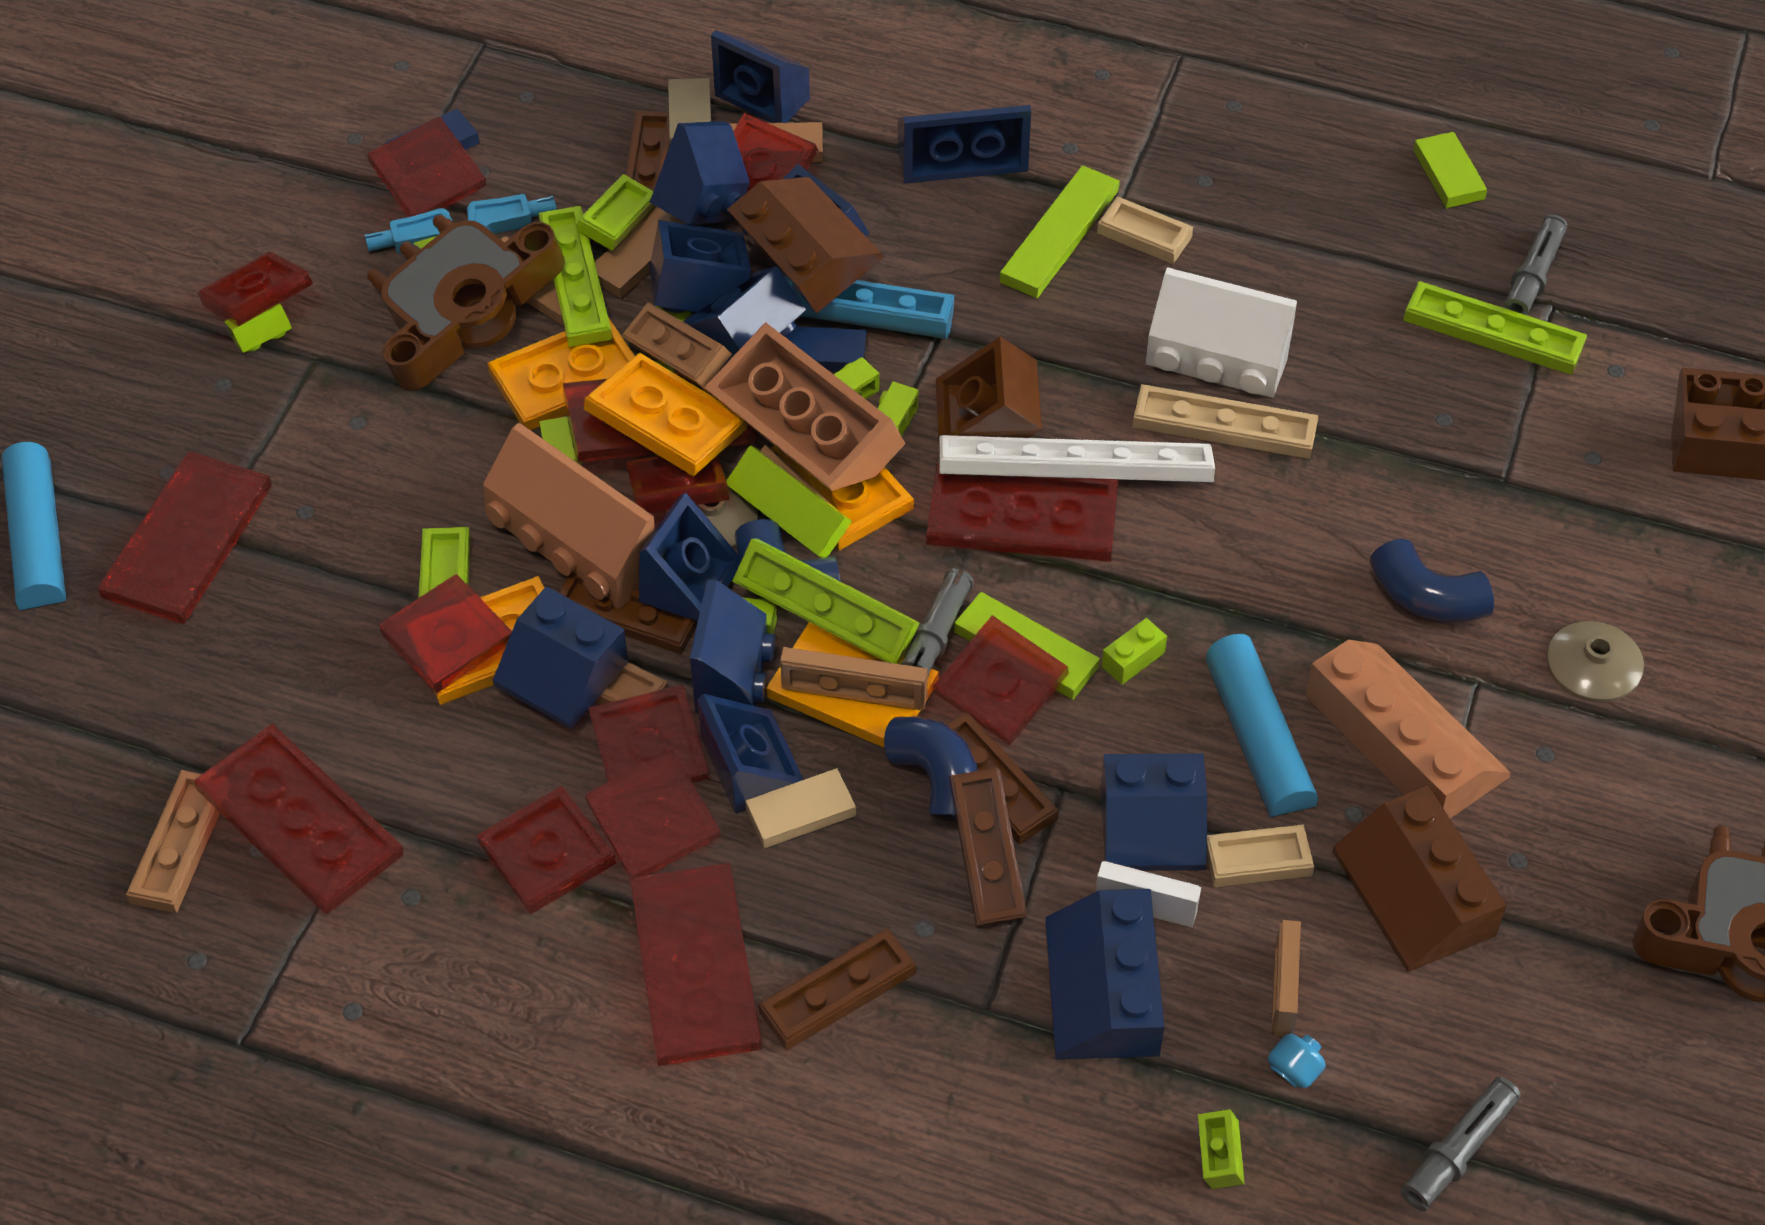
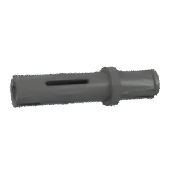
[1503,214,1568,315]
[901,568,973,679]
[1401,1076,1521,1211]

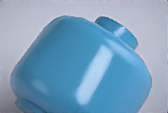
[1267,1034,1326,1088]

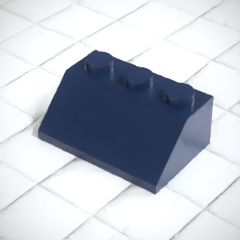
[897,105,1031,184]
[1045,889,1164,1060]

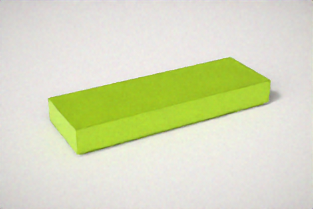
[725,445,852,558]
[954,592,1100,700]

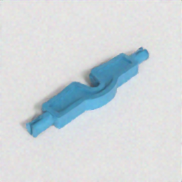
[364,194,557,254]

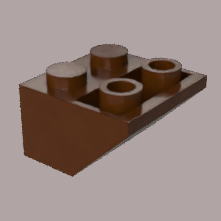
[1671,367,1765,480]

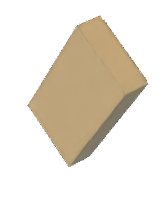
[1097,196,1193,264]
[745,768,856,849]
[1206,824,1314,887]

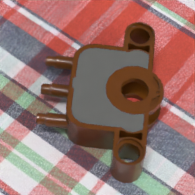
[367,215,565,391]
[1632,825,1765,1002]

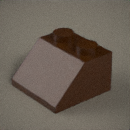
[936,336,1042,438]

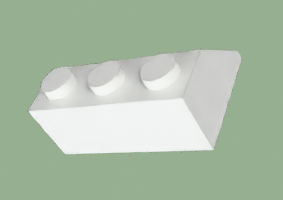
[1146,267,1297,398]

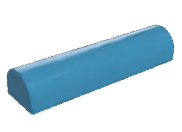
[789,280,955,339]
[1,442,66,610]
[1205,634,1318,817]

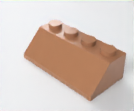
[704,322,906,491]
[483,423,655,610]
[1305,640,1511,819]

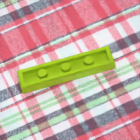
[1000,165,1120,299]
[539,206,612,347]
[1403,281,1587,375]
[733,538,920,664]

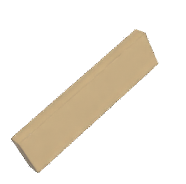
[1132,384,1319,459]

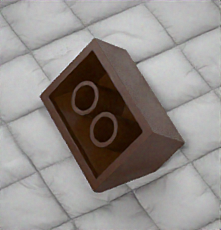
[727,177,884,314]
[1332,785,1507,972]

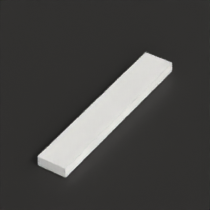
[939,435,1215,482]

